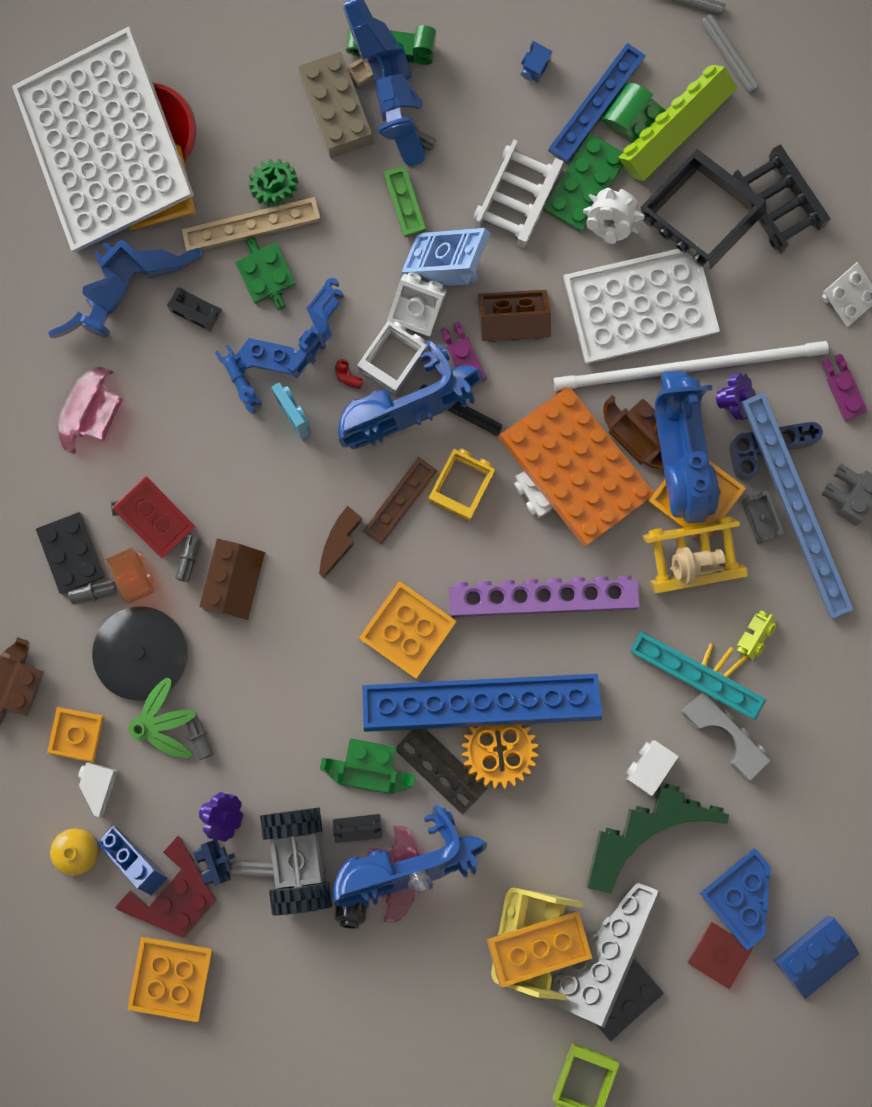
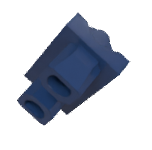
[193,840,236,886]

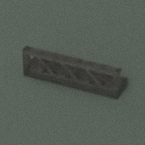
[396,729,488,815]

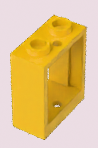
[428,448,495,522]

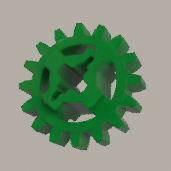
[248,159,299,207]

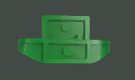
[320,738,416,794]

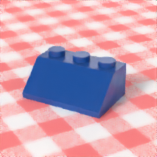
[773,916,860,999]

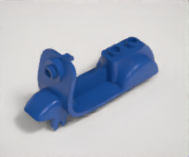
[338,340,483,449]
[655,371,719,523]
[333,804,487,908]

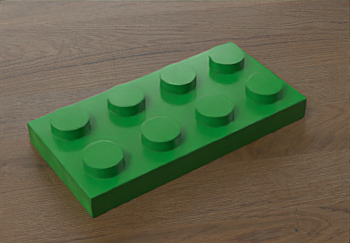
[543,133,623,233]

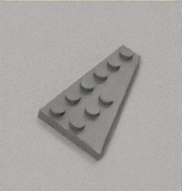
[539,882,661,1028]

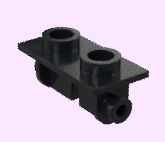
[333,814,383,843]

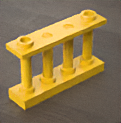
[643,516,748,594]

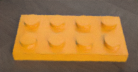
[487,911,592,987]

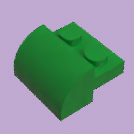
[601,83,666,143]

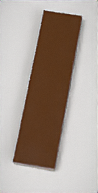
[363,457,437,545]

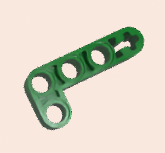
[346,25,436,65]

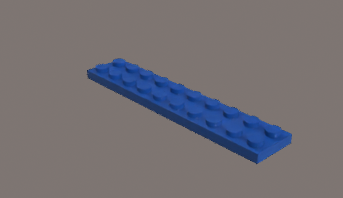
[362,674,602,732]

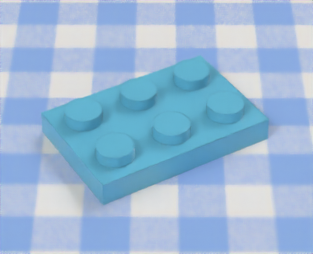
[271,382,310,440]

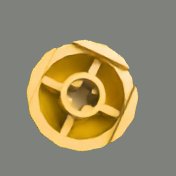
[50,828,100,877]

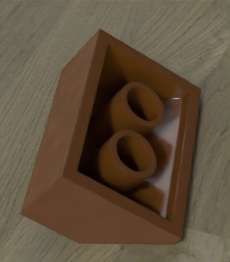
[478,290,551,342]
[199,538,265,620]

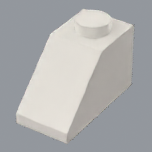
[78,762,118,817]

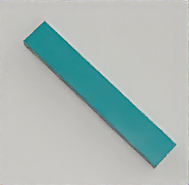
[630,631,767,720]

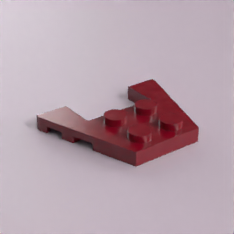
[115,836,217,938]

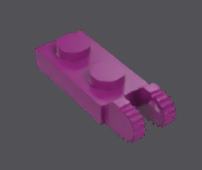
[440,322,487,382]
[822,354,868,421]

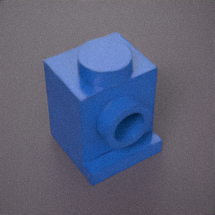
[521,41,553,83]

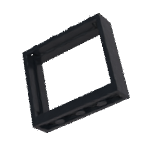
[640,149,767,270]

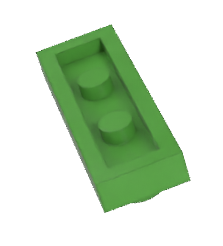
[383,166,426,238]

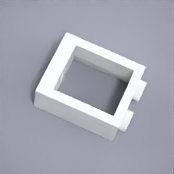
[357,320,427,395]

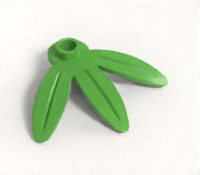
[129,678,196,759]

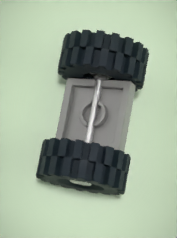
[260,807,332,916]

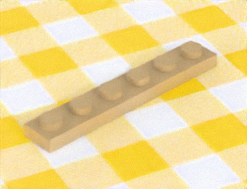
[181,197,321,252]

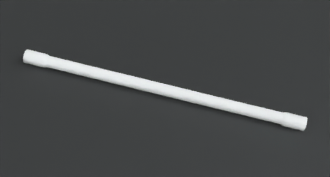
[553,341,829,392]

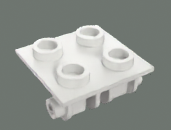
[821,262,872,327]

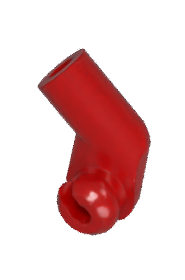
[335,359,363,389]

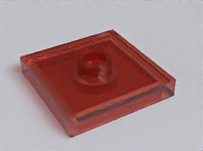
[687,922,753,989]

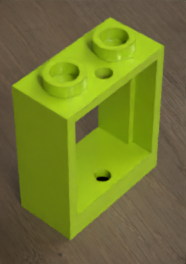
[552,1042,620,1107]

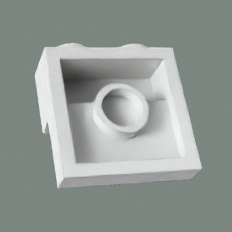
[387,273,447,337]
[514,471,554,519]

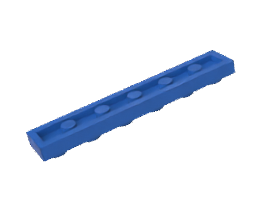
[548,43,646,164]

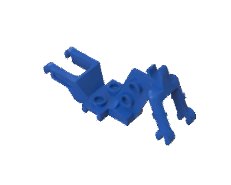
[215,278,344,414]

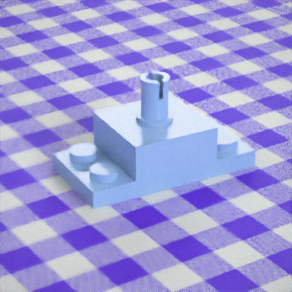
[402,228,490,286]

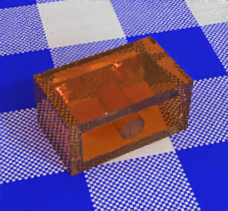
[106,548,155,604]

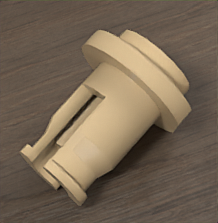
[670,547,726,585]

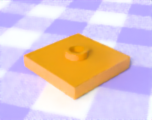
[47,707,105,763]

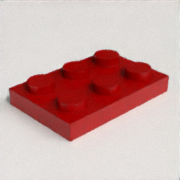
[112,475,195,559]

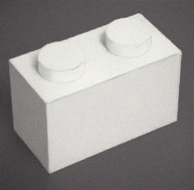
[626,740,679,796]

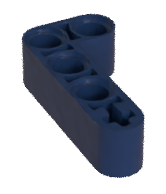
[730,422,823,480]

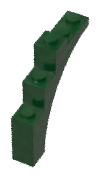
[586,784,729,894]

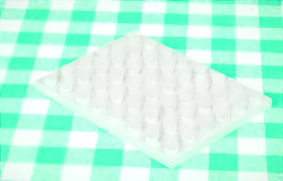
[12,26,194,253]

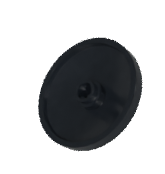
[92,606,188,701]

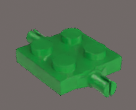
[235,237,296,310]

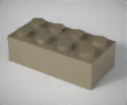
[298,52,373,158]

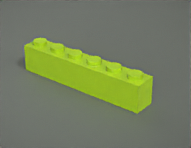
[618,65,738,181]

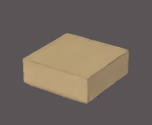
[347,57,374,88]

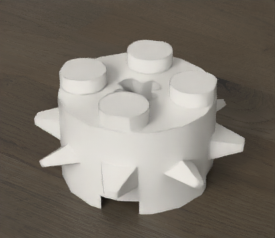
[583,188,645,244]

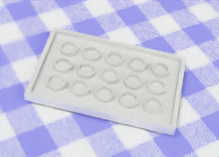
[563,244,720,364]

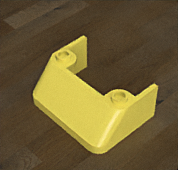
[491,887,584,1000]

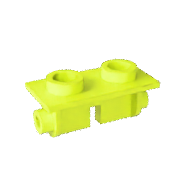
[736,610,776,661]

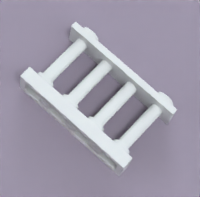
[473,140,564,249]

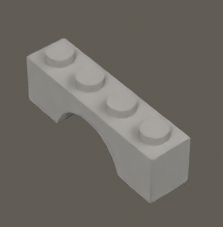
[680,692,770,781]

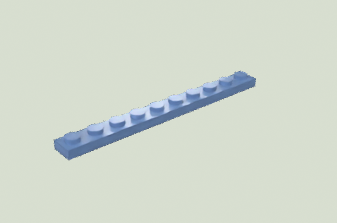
[741,393,853,619]

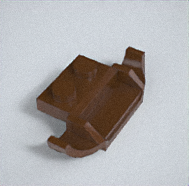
[603,395,664,469]
[0,637,44,725]

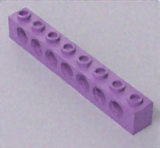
[449,576,639,617]

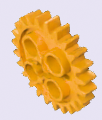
[462,724,538,790]

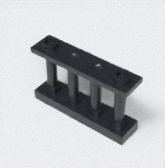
[733,144,831,254]

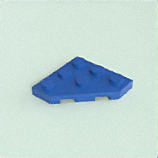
[699,848,771,951]

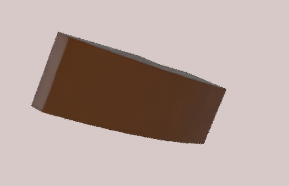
[319,505,363,579]

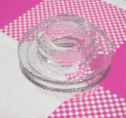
[408,871,433,892]

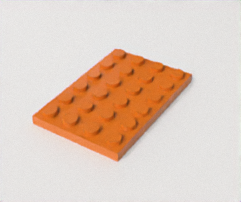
[498,388,654,547]

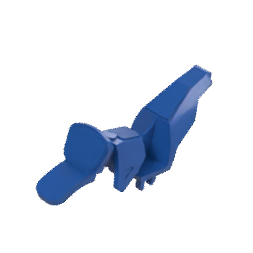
[343,0,426,166]
[48,239,203,338]

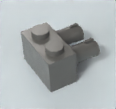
[821,463,872,526]

